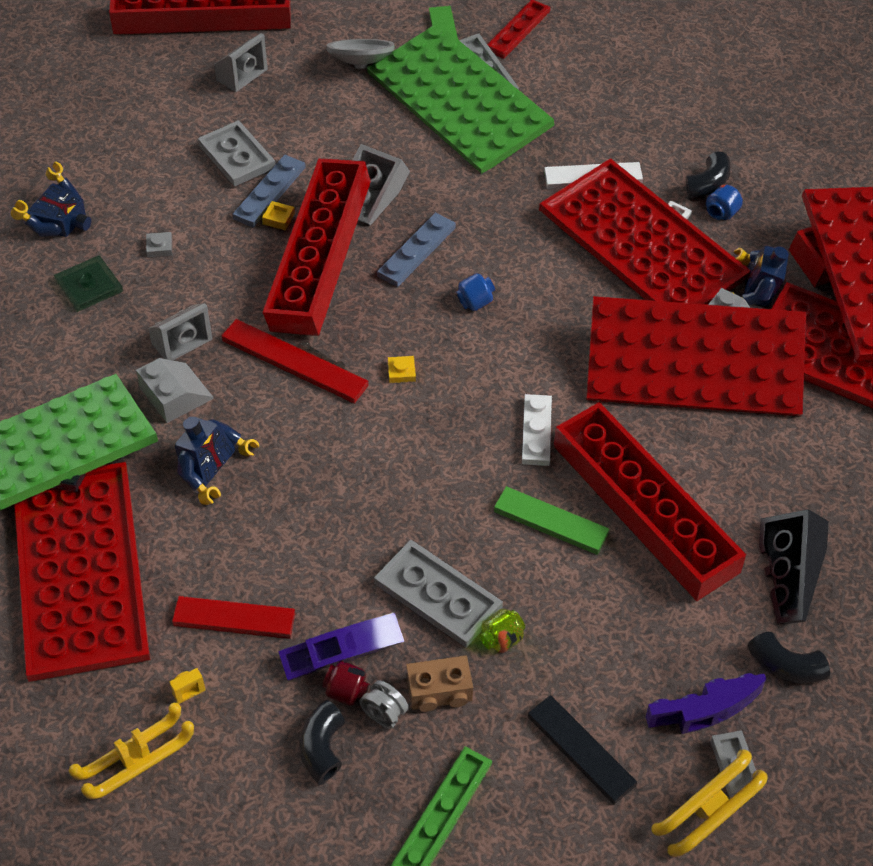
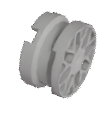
[359,680,408,729]

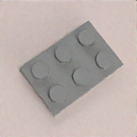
[198,120,276,187]

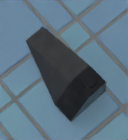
[759,509,829,625]

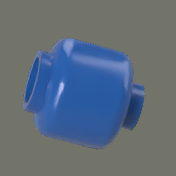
[706,185,743,220]
[456,273,495,311]

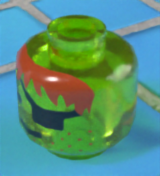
[480,608,525,653]

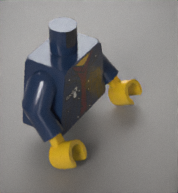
[11,162,91,237]
[731,246,789,307]
[175,417,259,505]

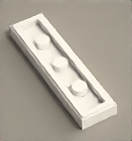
[544,162,643,189]

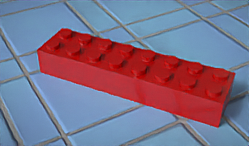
[109,0,291,34]
[263,158,371,336]
[554,402,747,601]

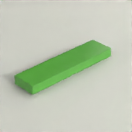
[494,486,609,555]

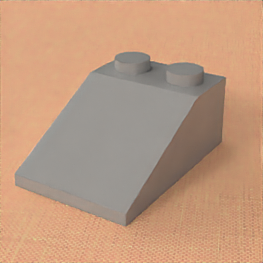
[353,144,410,225]

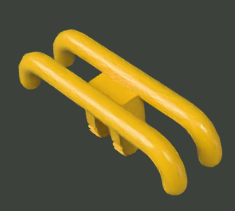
[69,702,194,799]
[651,749,768,857]

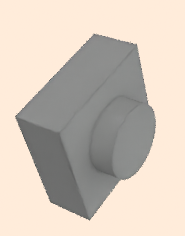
[146,232,172,257]

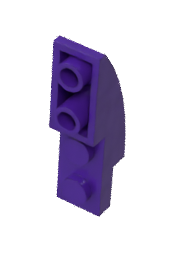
[278,613,405,681]
[645,673,766,734]

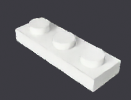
[522,394,552,466]

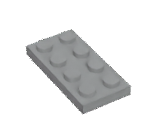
[374,540,503,648]

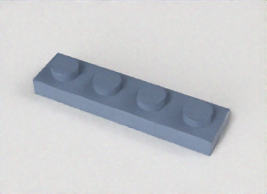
[232,155,305,228]
[377,212,456,287]

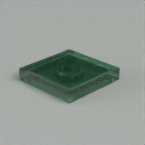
[54,255,123,312]

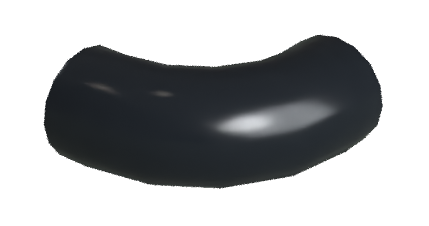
[686,152,731,200]
[747,632,830,684]
[299,700,345,785]

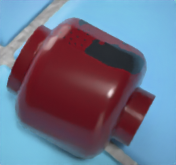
[322,661,370,706]

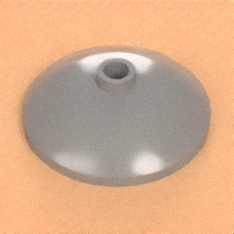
[326,39,395,69]

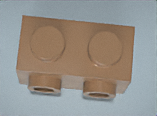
[406,655,473,712]

